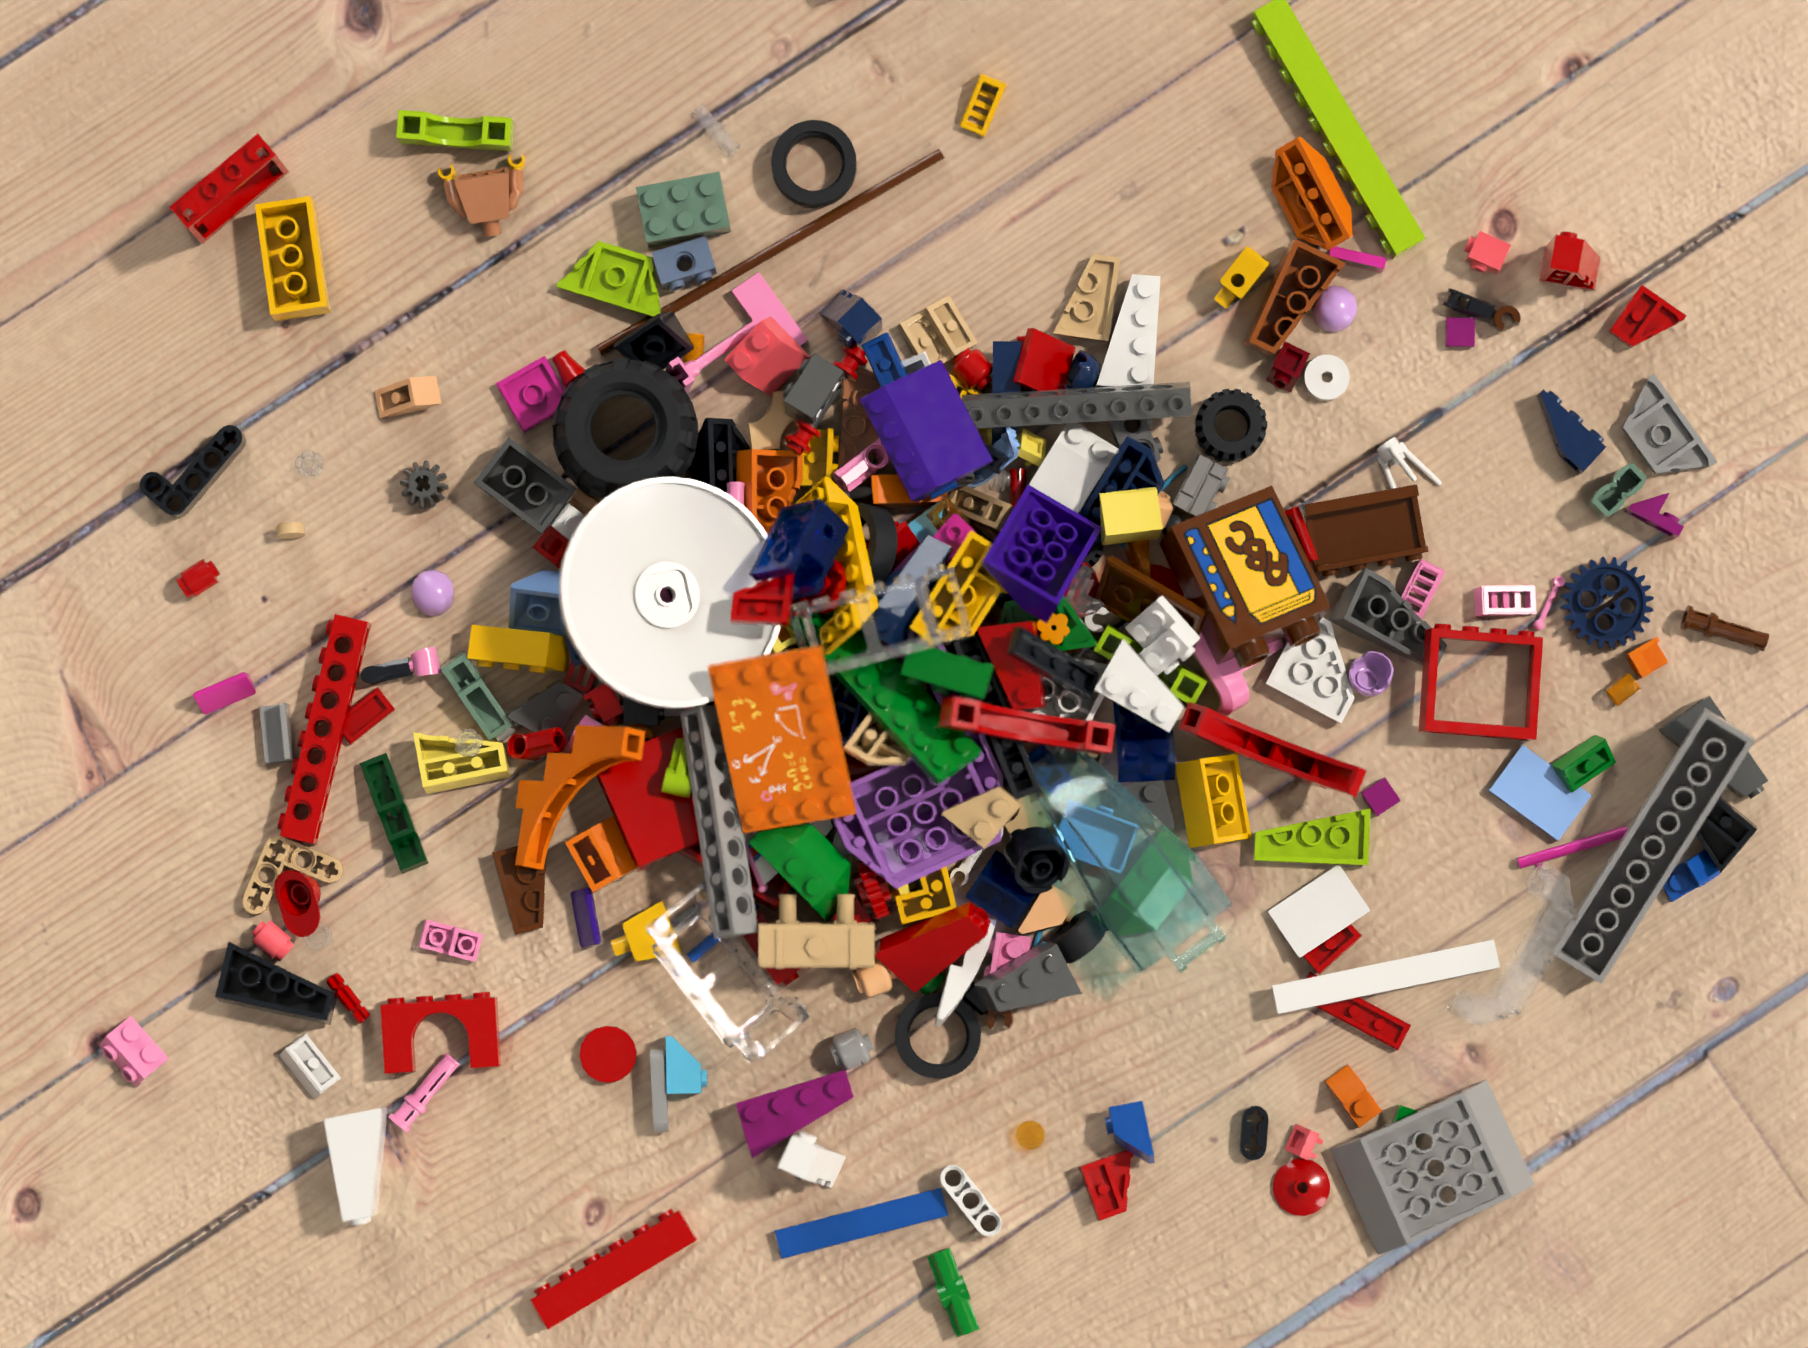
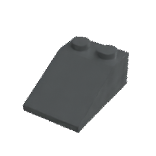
[474,437,577,534]

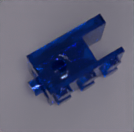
[749,499,849,600]

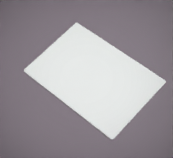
[1268,864,1370,958]

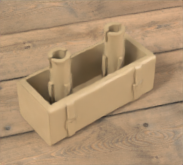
[759,894,874,969]

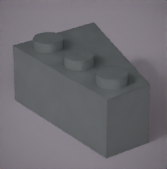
[974,942,1082,1012]

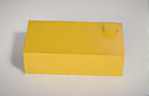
[255,196,331,321]

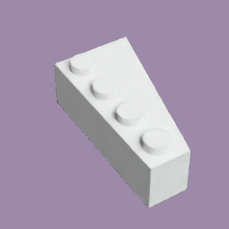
[1096,274,1161,387]

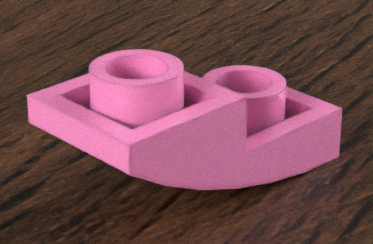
[418,919,483,962]

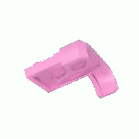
[1193,632,1285,716]

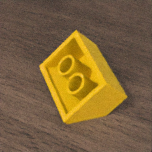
[1175,754,1252,848]

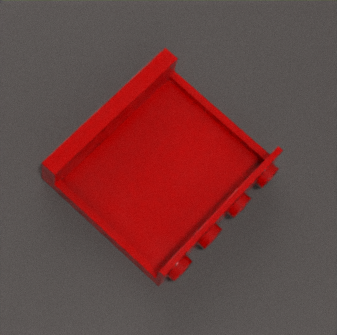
[596,727,700,872]

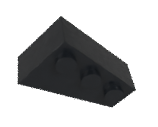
[1696,796,1757,873]

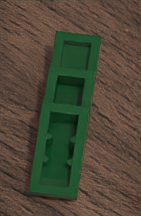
[360,753,429,874]

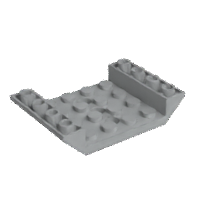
[1331,1079,1534,1255]

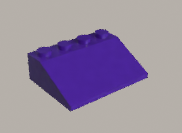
[860,360,993,502]
[981,485,1102,623]

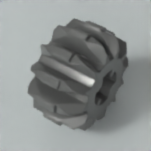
[400,460,449,509]

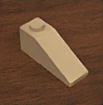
[944,486,1014,534]

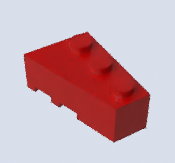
[977,621,1046,710]

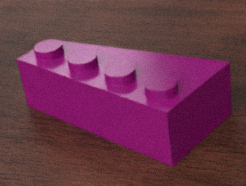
[735,1069,854,1158]

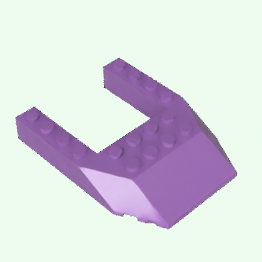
[832,630,1003,889]

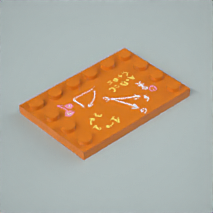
[708,645,857,833]

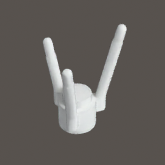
[1377,437,1442,489]

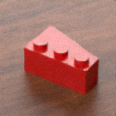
[1539,231,1600,290]

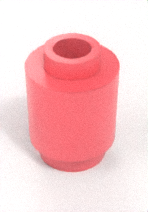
[251,920,295,962]

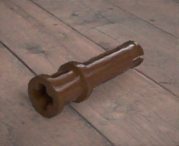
[1680,605,1769,651]

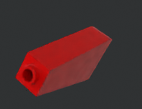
[874,901,991,993]

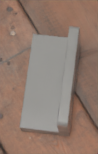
[259,703,294,764]

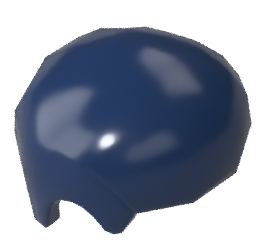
[1065,350,1100,389]

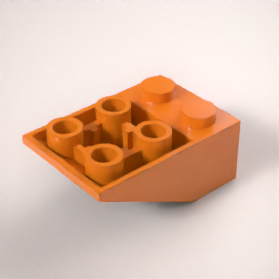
[565,816,636,893]

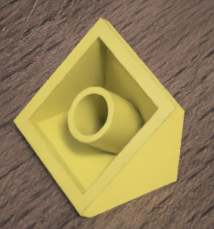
[1099,487,1163,545]

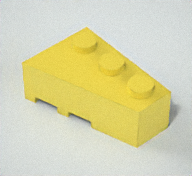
[413,732,511,794]

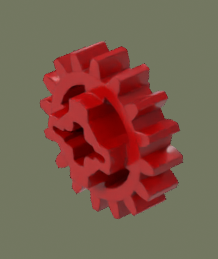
[853,860,892,919]

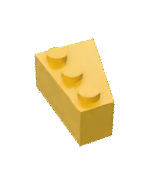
[467,625,570,674]

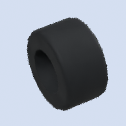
[1050,911,1106,964]

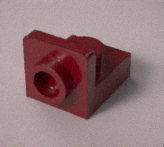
[1266,341,1310,392]

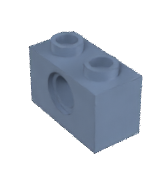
[651,236,717,291]

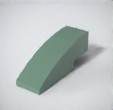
[440,651,513,741]

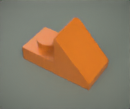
[1325,1064,1382,1128]

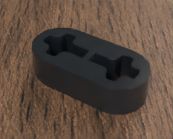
[1240,1106,1268,1160]

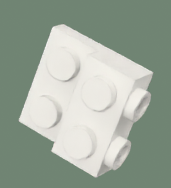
[1125,596,1200,676]

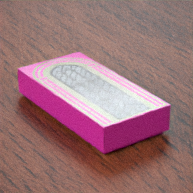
[1328,247,1386,273]

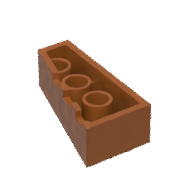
[1243,239,1346,356]

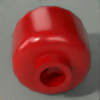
[952,348,992,391]

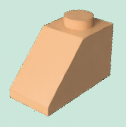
[375,376,441,418]
[1017,885,1078,934]

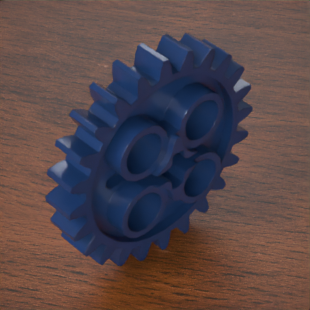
[1560,557,1654,649]

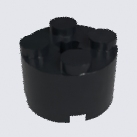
[1003,827,1069,893]

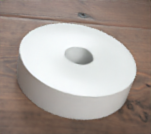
[1304,354,1350,401]

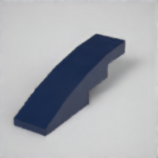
[992,341,1021,459]

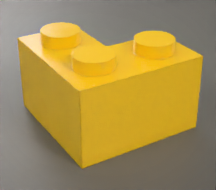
[895,866,957,925]

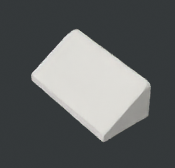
[280,1034,341,1099]

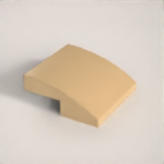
[897,295,978,364]

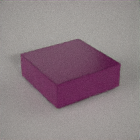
[1445,318,1475,347]
[1361,777,1401,817]

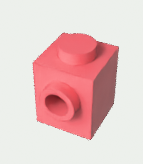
[1464,231,1511,274]

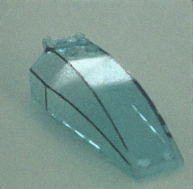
[1032,747,1232,973]

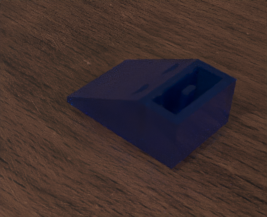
[1113,701,1176,783]

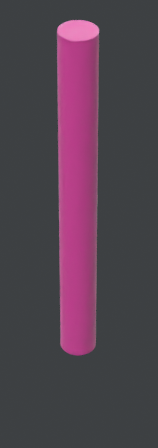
[1517,826,1628,869]

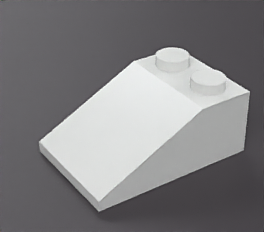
[1029,423,1118,513]

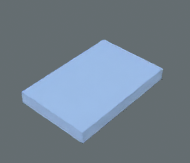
[1488,745,1592,841]

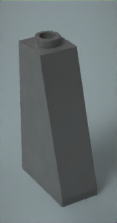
[1658,696,1768,799]

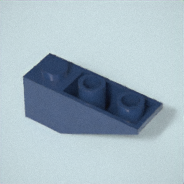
[1537,389,1606,475]

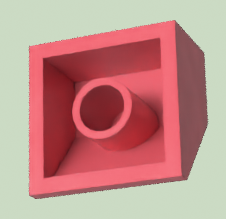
[724,316,810,396]

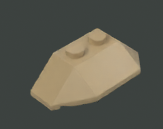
[843,682,928,765]

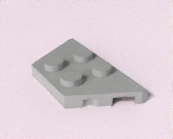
[1621,373,1717,474]

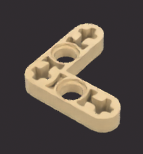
[242,836,344,914]

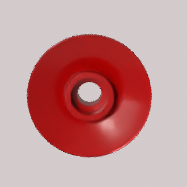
[1273,1158,1330,1216]

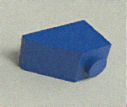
[1104,1101,1154,1164]

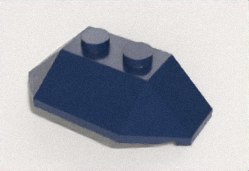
[1080,436,1165,543]

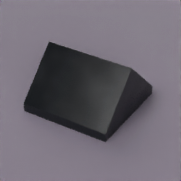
[614,311,694,370]

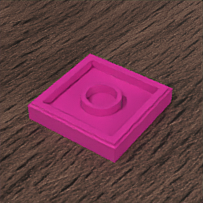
[496,356,564,433]

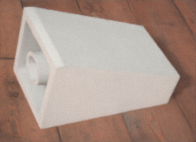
[324,1107,388,1226]

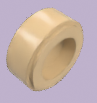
[276,522,305,539]

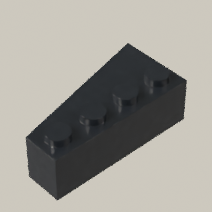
[215,941,337,1025]

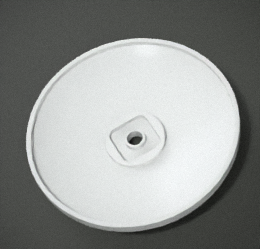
[559,477,782,708]

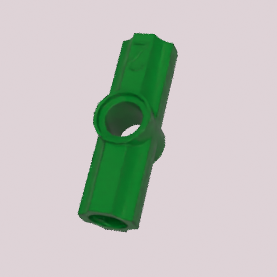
[927,1247,980,1337]

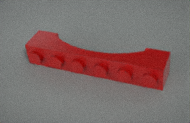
[939,697,1115,754]

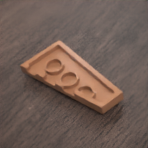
[838,367,881,487]

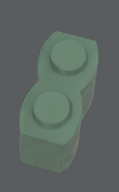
[1587,463,1647,520]

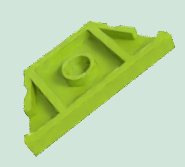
[556,241,661,318]

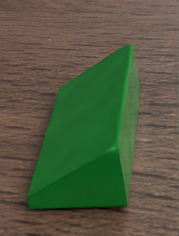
[1552,735,1616,793]

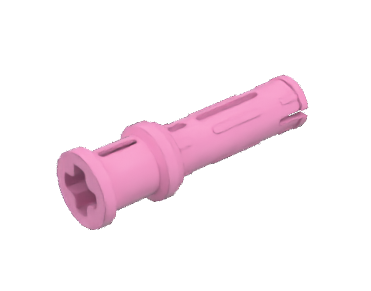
[388,1053,460,1133]

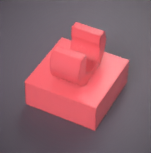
[1284,1123,1323,1160]

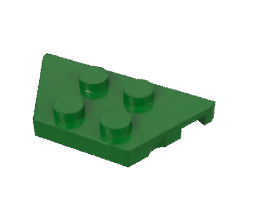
[988,596,1097,661]

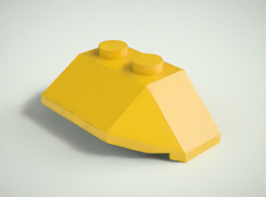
[910,530,1003,644]

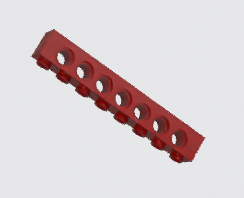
[277,614,371,845]

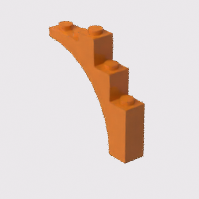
[515,725,645,870]

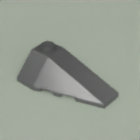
[1329,568,1447,666]

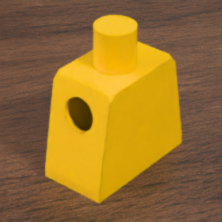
[1213,246,1271,309]
[610,901,682,962]

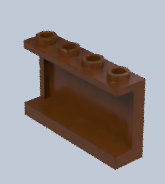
[1302,484,1429,577]

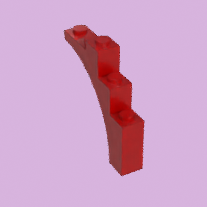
[1178,702,1367,797]

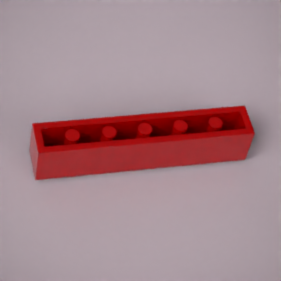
[531,1208,697,1329]

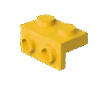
[801,428,839,487]

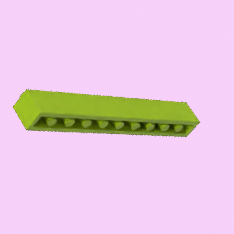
[1251,0,1426,259]

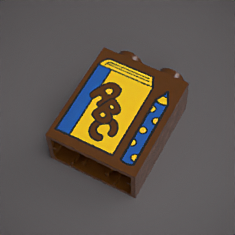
[1159,486,1331,669]

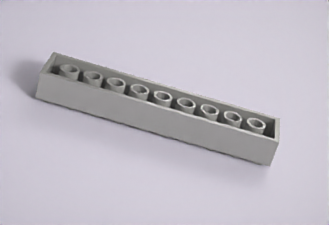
[1552,707,1755,984]

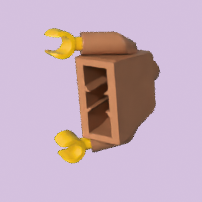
[438,154,525,237]

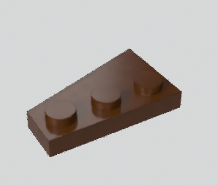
[492,846,546,935]

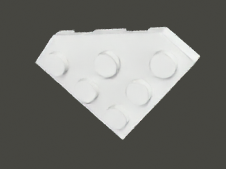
[1265,618,1355,724]

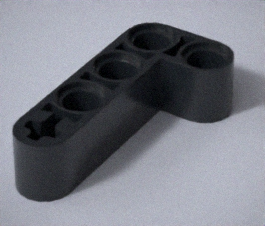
[140,425,246,518]

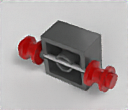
[783,345,868,456]

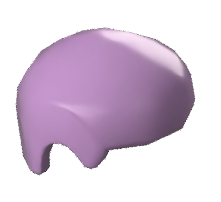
[1313,285,1358,332]
[411,570,454,617]
[1348,651,1394,697]

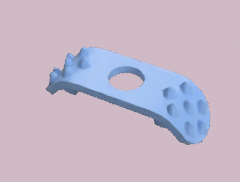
[967,427,1020,488]

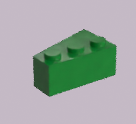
[901,641,994,701]

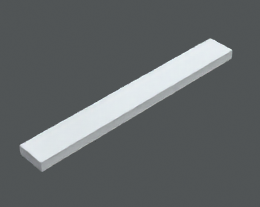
[1271,940,1500,1014]

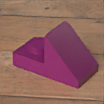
[1625,493,1684,539]

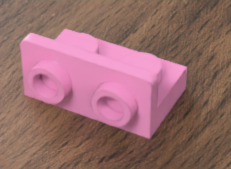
[984,932,1032,978]

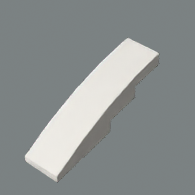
[934,918,997,1027]

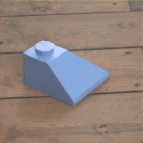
[509,570,566,637]

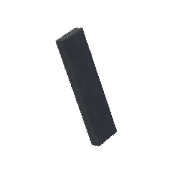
[1007,627,1099,700]

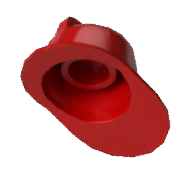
[274,870,321,937]

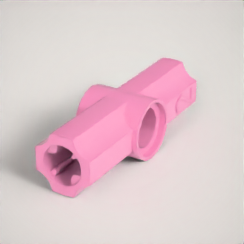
[832,438,891,494]

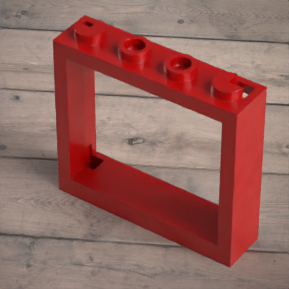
[170,133,289,244]
[1418,624,1543,741]

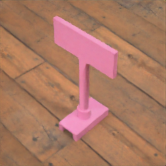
[665,272,808,393]

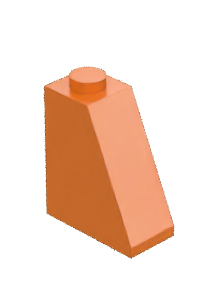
[871,474,947,509]

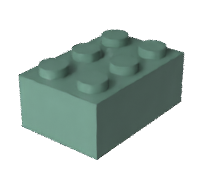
[636,171,731,248]

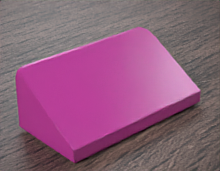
[193,672,256,714]

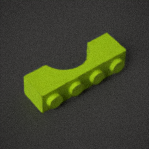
[396,110,514,152]
[1094,624,1208,704]

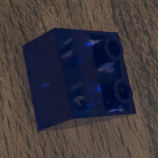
[965,850,1036,929]

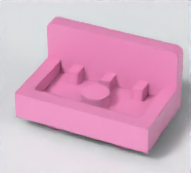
[100,1016,169,1087]

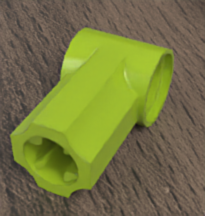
[661,738,692,798]

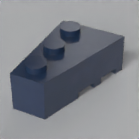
[819,290,882,349]

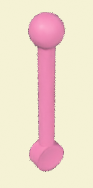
[1533,576,1565,631]

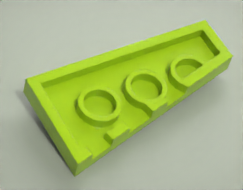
[1254,808,1371,865]

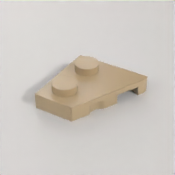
[942,786,1022,849]

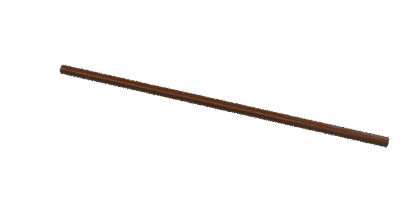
[596,149,944,355]

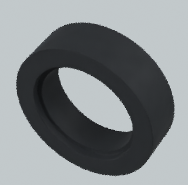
[771,120,857,208]
[855,503,898,588]
[895,993,981,1079]

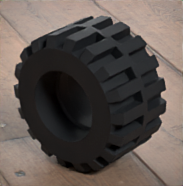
[1194,388,1267,463]

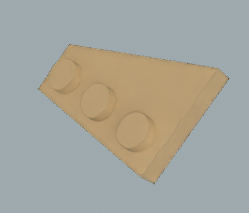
[1053,254,1121,343]

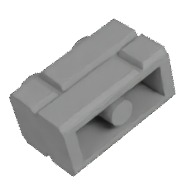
[1172,454,1230,518]

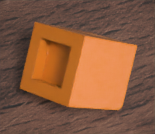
[1624,637,1668,680]

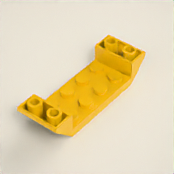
[794,477,879,655]

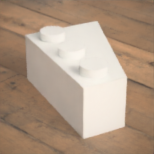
[1094,638,1184,732]
[778,1131,846,1188]

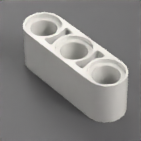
[940,1164,1002,1236]

